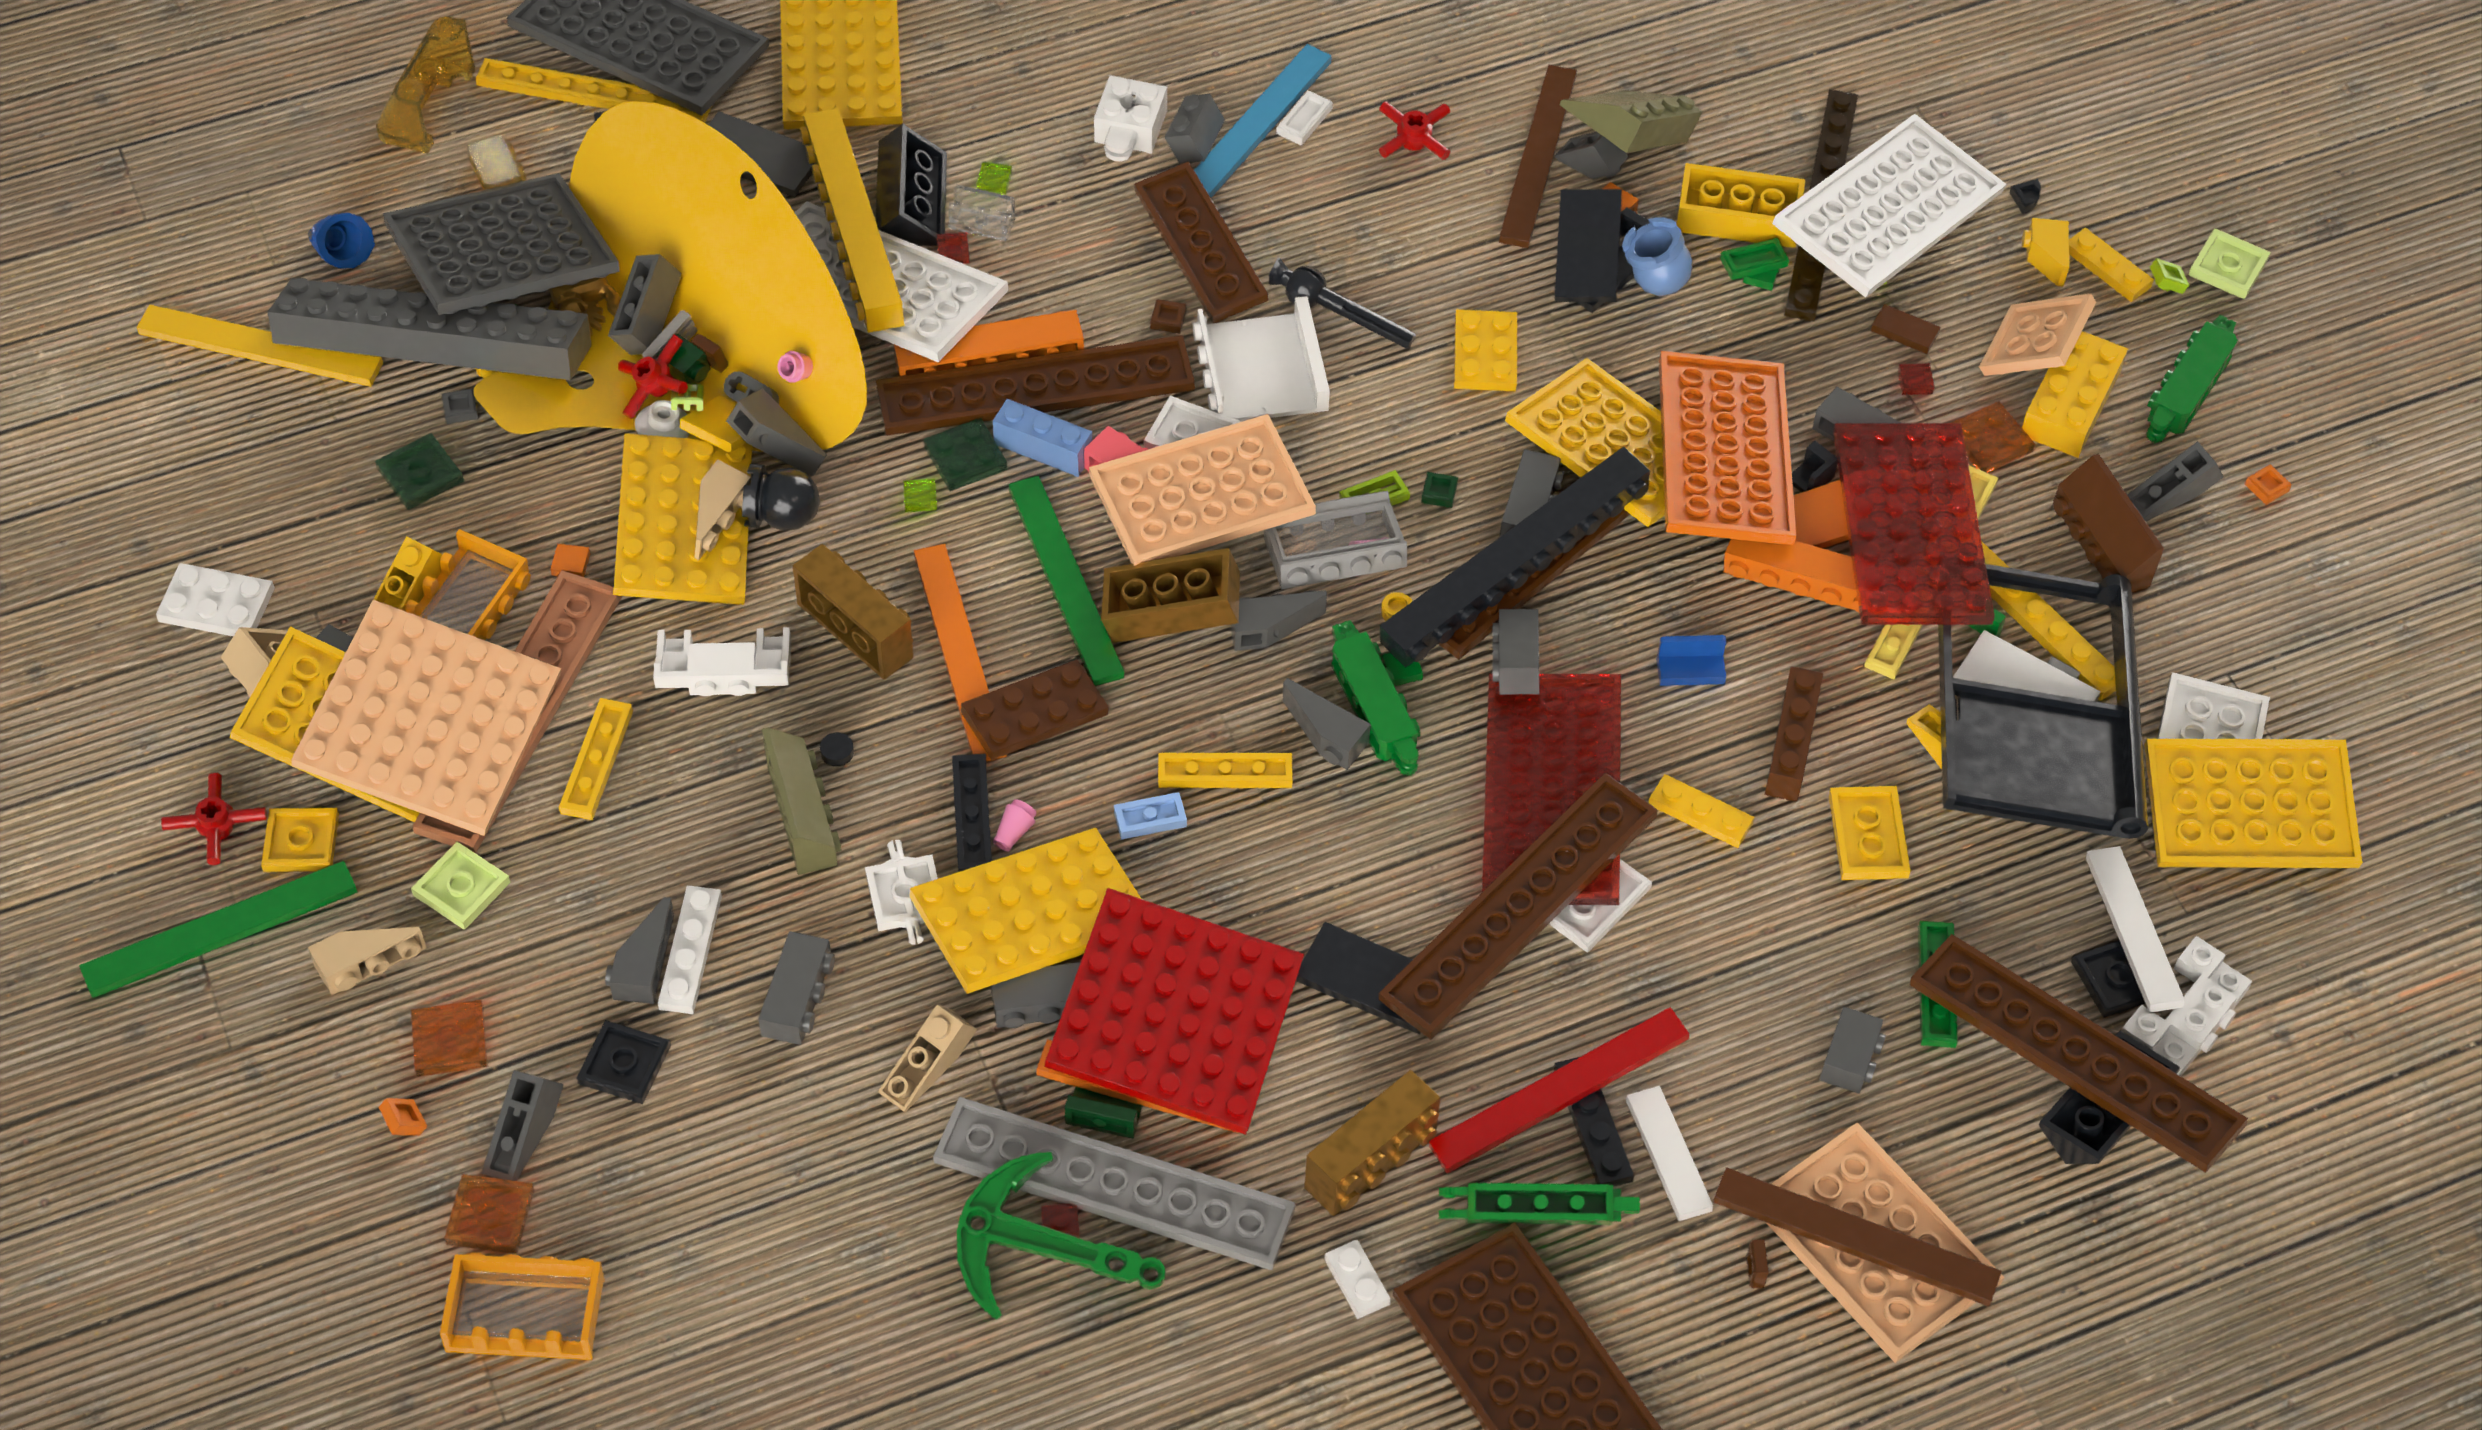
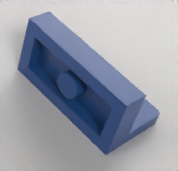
[1656,635,1726,686]

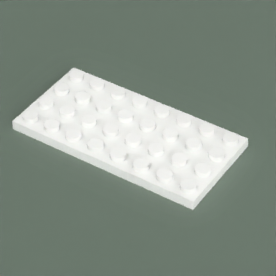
[1772,114,2007,297]
[795,201,1008,362]

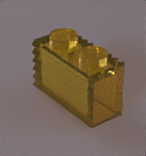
[467,134,526,190]

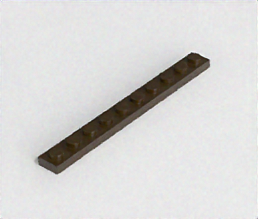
[1784,89,1858,322]

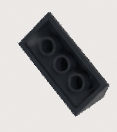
[2039,1030,2180,1164]

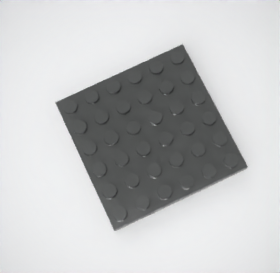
[383,173,620,315]

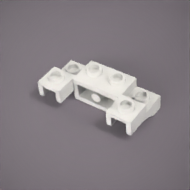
[653,627,791,696]
[2121,936,2252,1076]

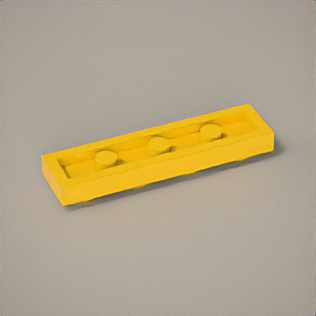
[559,698,633,820]
[1158,753,1293,788]

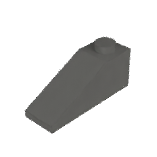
[2127,441,2224,521]
[1283,678,1371,770]
[605,897,674,1004]
[481,1070,564,1184]

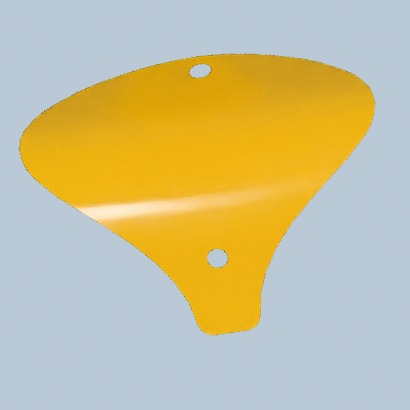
[473,101,867,452]

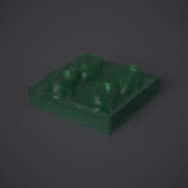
[923,418,1008,491]
[375,433,464,510]

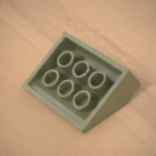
[1559,90,1703,153]

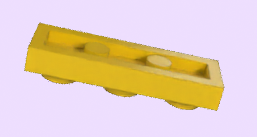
[2069,227,2154,302]
[1649,774,1754,848]

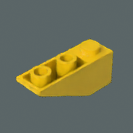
[373,536,442,611]

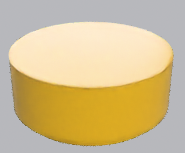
[1381,592,1413,621]

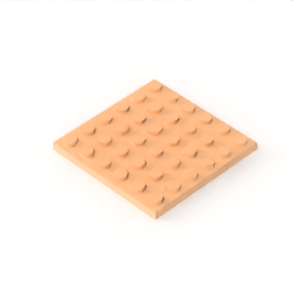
[291,600,561,836]

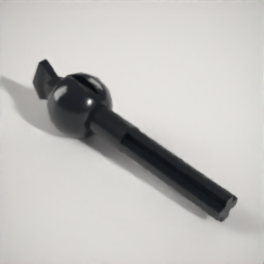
[1269,258,1416,349]

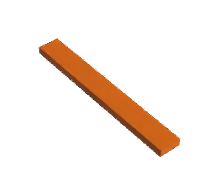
[914,544,1007,762]

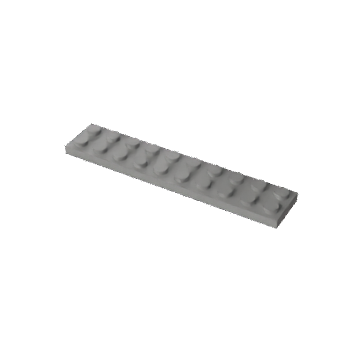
[933,1097,1296,1270]

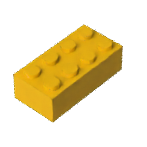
[1676,163,1806,248]
[2020,331,2128,458]

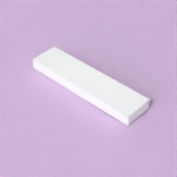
[1626,1086,1713,1221]

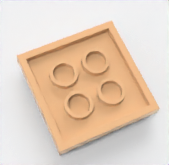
[1979,293,2096,376]

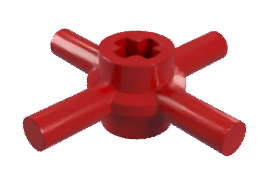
[1379,101,1450,160]
[618,335,688,419]
[161,773,267,865]

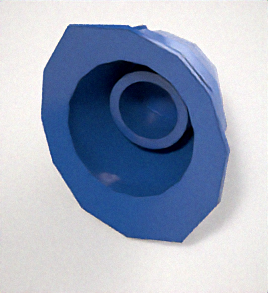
[308,212,375,269]

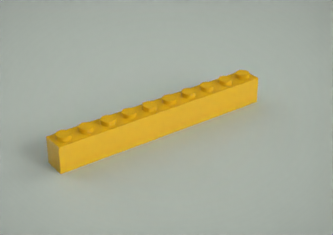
[800,108,904,333]

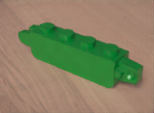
[2146,315,2238,443]
[1331,620,1420,776]
[1439,1183,1640,1225]

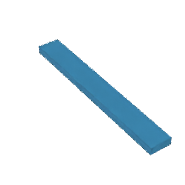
[1194,44,1332,198]

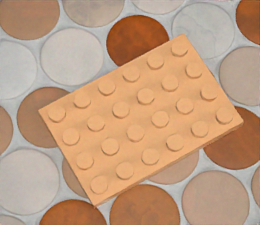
[1089,414,1316,566]
[1767,1122,2004,1363]

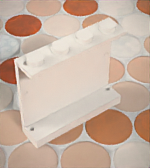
[1192,296,1330,421]

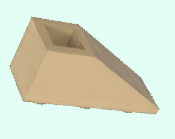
[694,459,751,560]
[308,927,426,995]
[878,1005,977,1112]

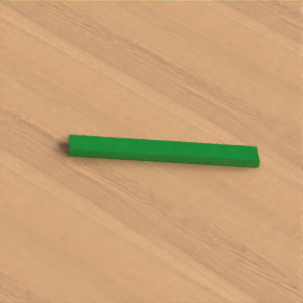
[1008,475,1124,687]
[79,861,358,998]

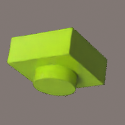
[2150,258,2189,294]

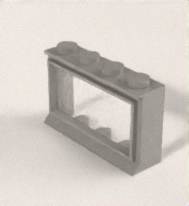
[1264,491,1407,590]

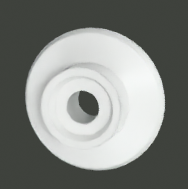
[635,400,690,438]

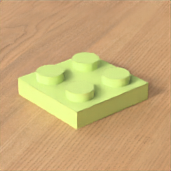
[2189,228,2271,300]
[411,842,511,930]

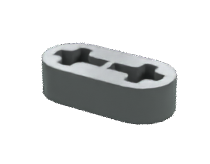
[724,371,779,404]

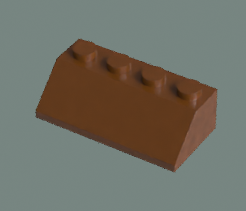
[2053,453,2164,593]

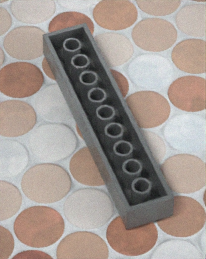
[267,278,592,380]

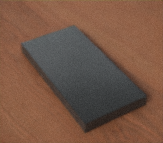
[709,111,814,197]

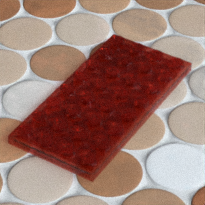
[1833,423,1995,625]
[1482,673,1621,906]

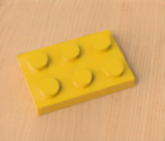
[1454,309,1517,392]
[1829,786,1911,880]

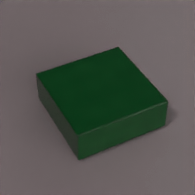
[1421,472,1458,508]

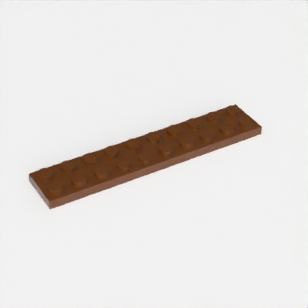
[876,335,1195,436]
[1379,773,1658,1040]
[1910,934,2248,1173]

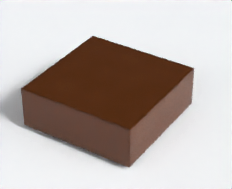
[1150,299,1187,334]
[691,334,729,373]
[1746,1239,1769,1289]

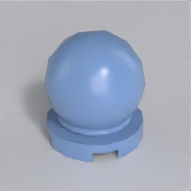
[1622,217,1692,297]

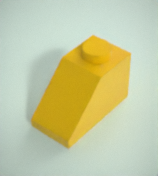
[2022,218,2070,287]

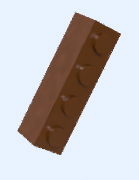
[1764,666,1823,802]

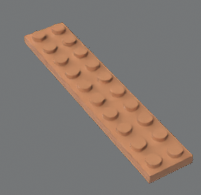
[412,570,622,853]

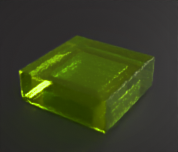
[976,162,1012,195]
[903,478,937,512]

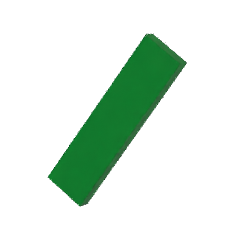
[1918,920,1958,1048]

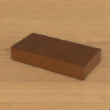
[1871,304,1941,354]

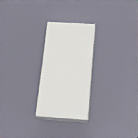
[1276,90,1333,146]

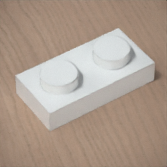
[1324,1239,1391,1319]

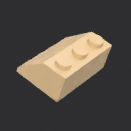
[220,627,288,697]

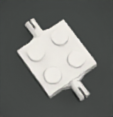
[865,840,938,945]

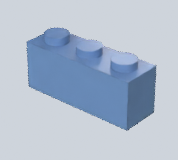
[993,399,1092,477]

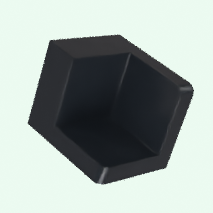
[1792,441,1839,492]

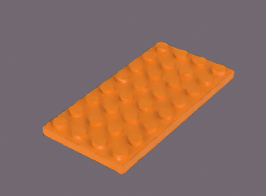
[1659,351,1796,545]

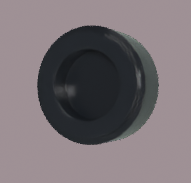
[820,732,854,767]

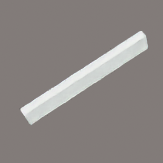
[2086,846,2185,1013]

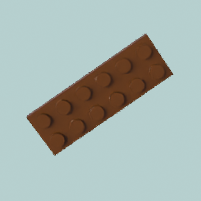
[1134,161,1268,323]

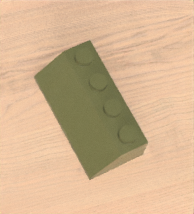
[762,727,842,875]

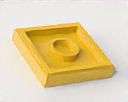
[680,395,747,453]
[261,808,339,872]

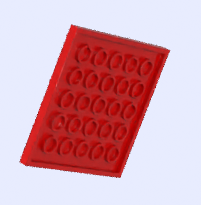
[1044,888,1304,1135]

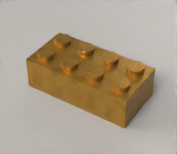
[792,544,914,680]
[1101,548,1240,643]
[1304,1069,1441,1217]

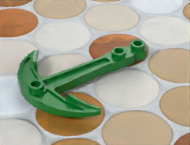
[957,1152,1165,1320]

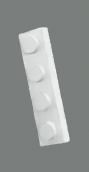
[658,885,722,1014]

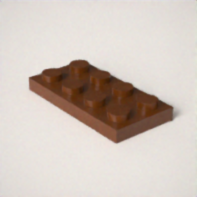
[960,659,1109,760]

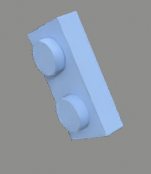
[1114,792,1187,840]

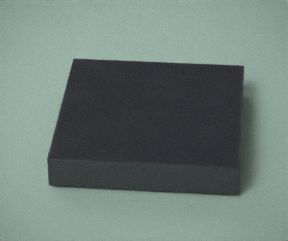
[2071,940,2146,1018]
[577,1020,671,1104]

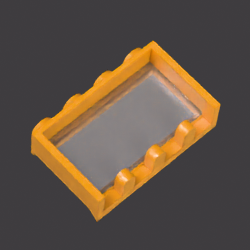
[405,529,531,640]
[440,1252,605,1360]

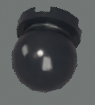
[742,464,820,531]

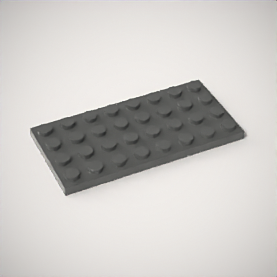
[507,0,769,115]

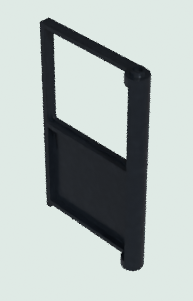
[1937,556,2148,839]

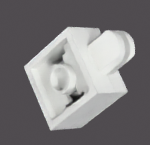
[1094,75,1167,161]

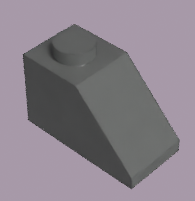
[1555,132,1629,179]

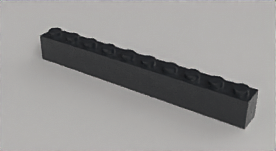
[1380,446,1650,668]

